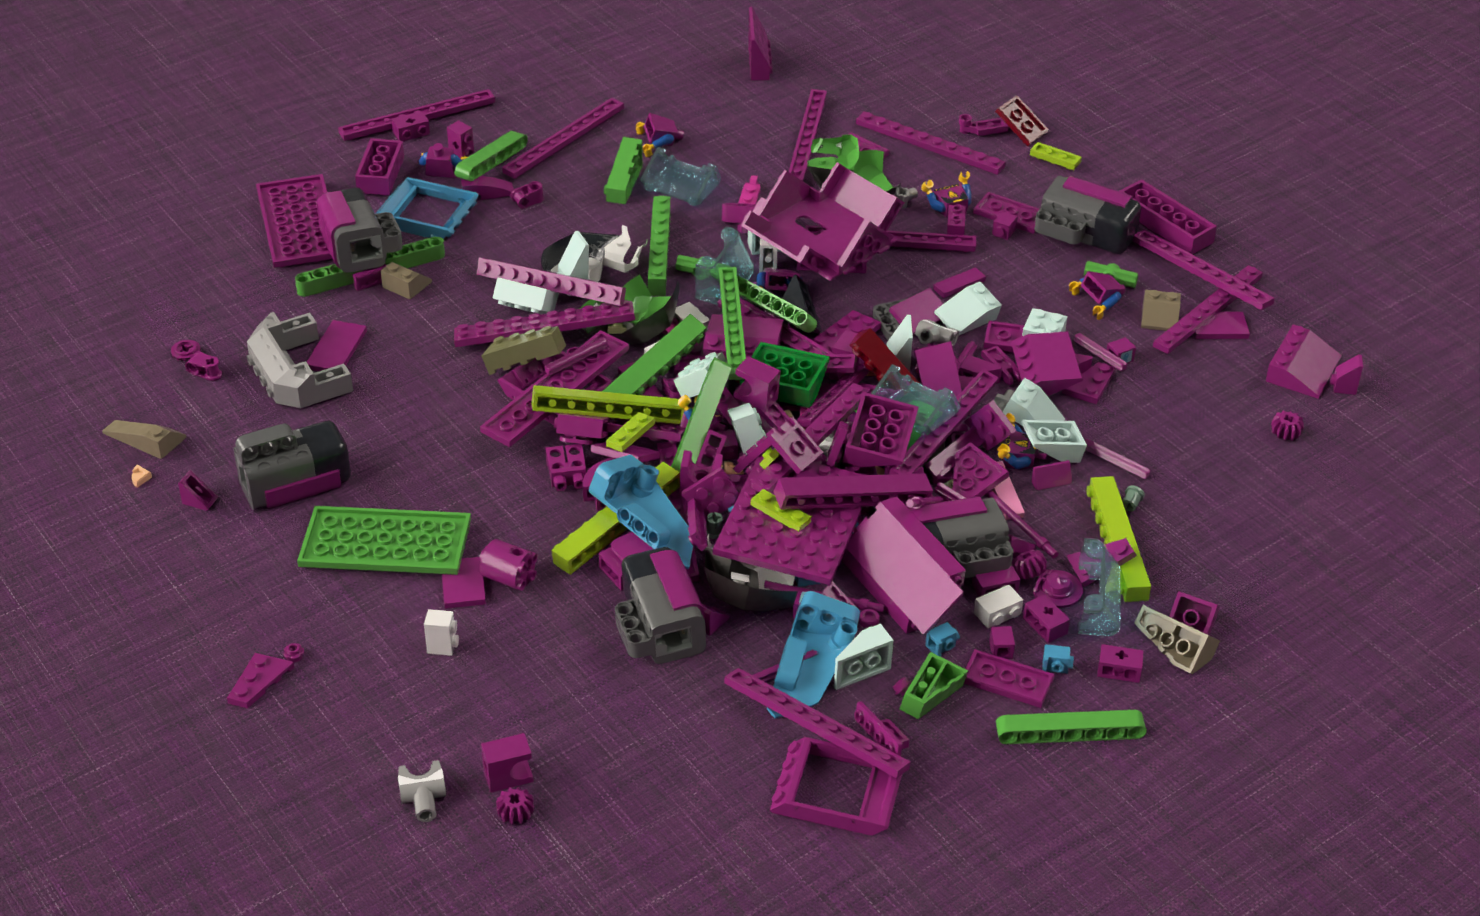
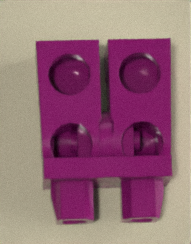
[545,444,586,491]

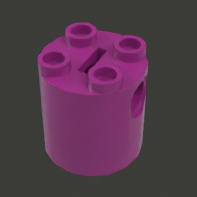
[479,539,538,591]

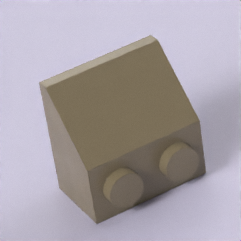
[381,262,432,299]
[1141,290,1181,331]

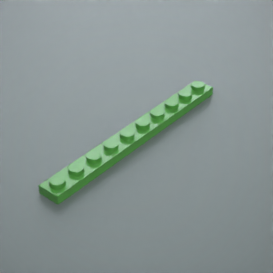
[719,267,746,380]

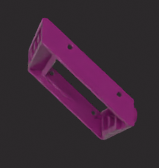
[497,351,612,425]
[770,737,902,836]

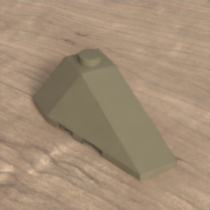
[102,420,187,459]
[1135,605,1220,674]

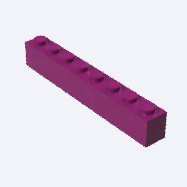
[774,473,933,509]

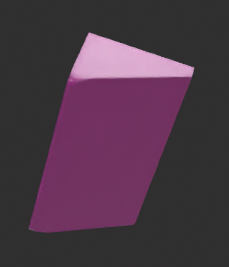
[1031,460,1072,490]

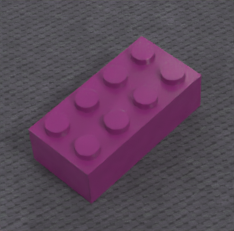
[355,138,404,195]

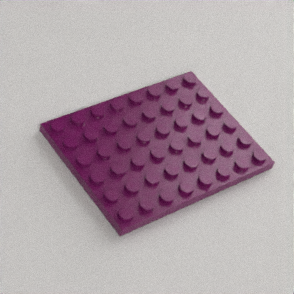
[713,450,864,585]

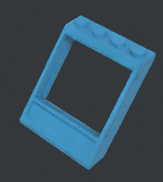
[375,177,479,239]

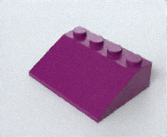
[748,7,773,80]
[703,314,784,356]
[1266,325,1342,399]
[1011,331,1083,396]
[843,392,919,467]

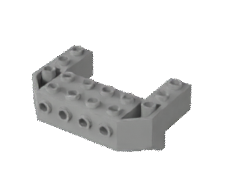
[247,312,353,408]

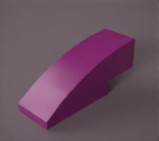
[461,176,514,200]

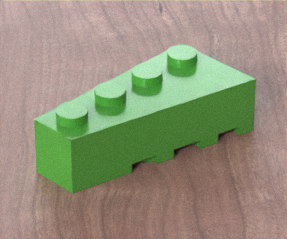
[604,137,643,204]

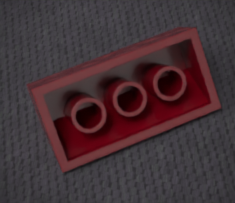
[849,328,919,399]

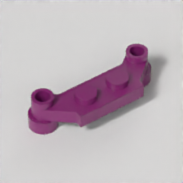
[959,114,1009,136]

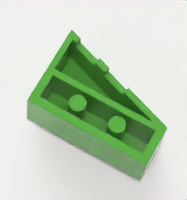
[899,652,968,719]

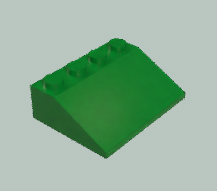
[740,342,830,408]

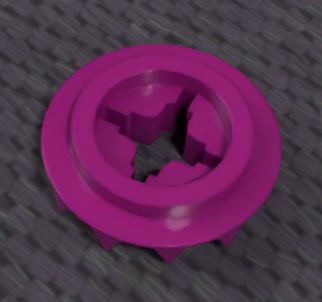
[171,340,201,361]

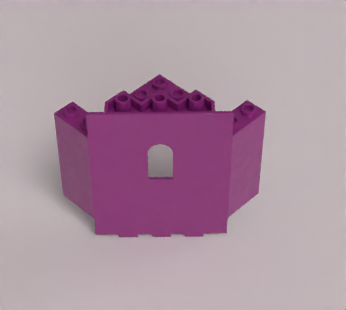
[741,162,905,281]

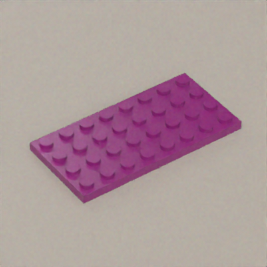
[256,174,332,268]

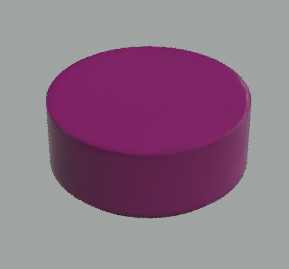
[859,609,880,628]

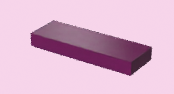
[933,267,986,298]

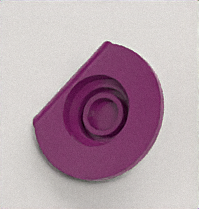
[1033,569,1083,608]

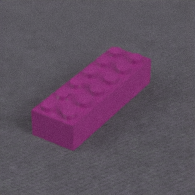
[1119,179,1217,254]

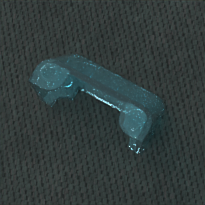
[640,147,721,206]
[695,227,754,305]
[871,364,961,435]
[1078,538,1121,636]

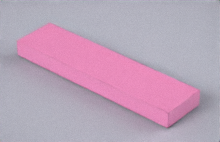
[993,461,1025,520]

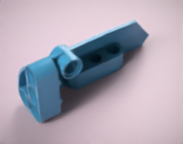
[589,455,693,569]
[767,591,860,719]

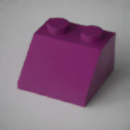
[1169,591,1220,635]

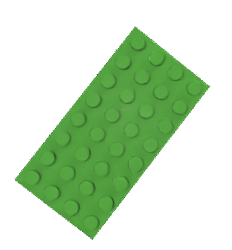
[297,506,471,575]

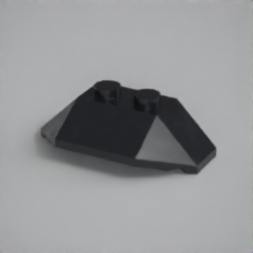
[783,274,822,334]

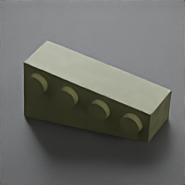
[481,326,566,375]

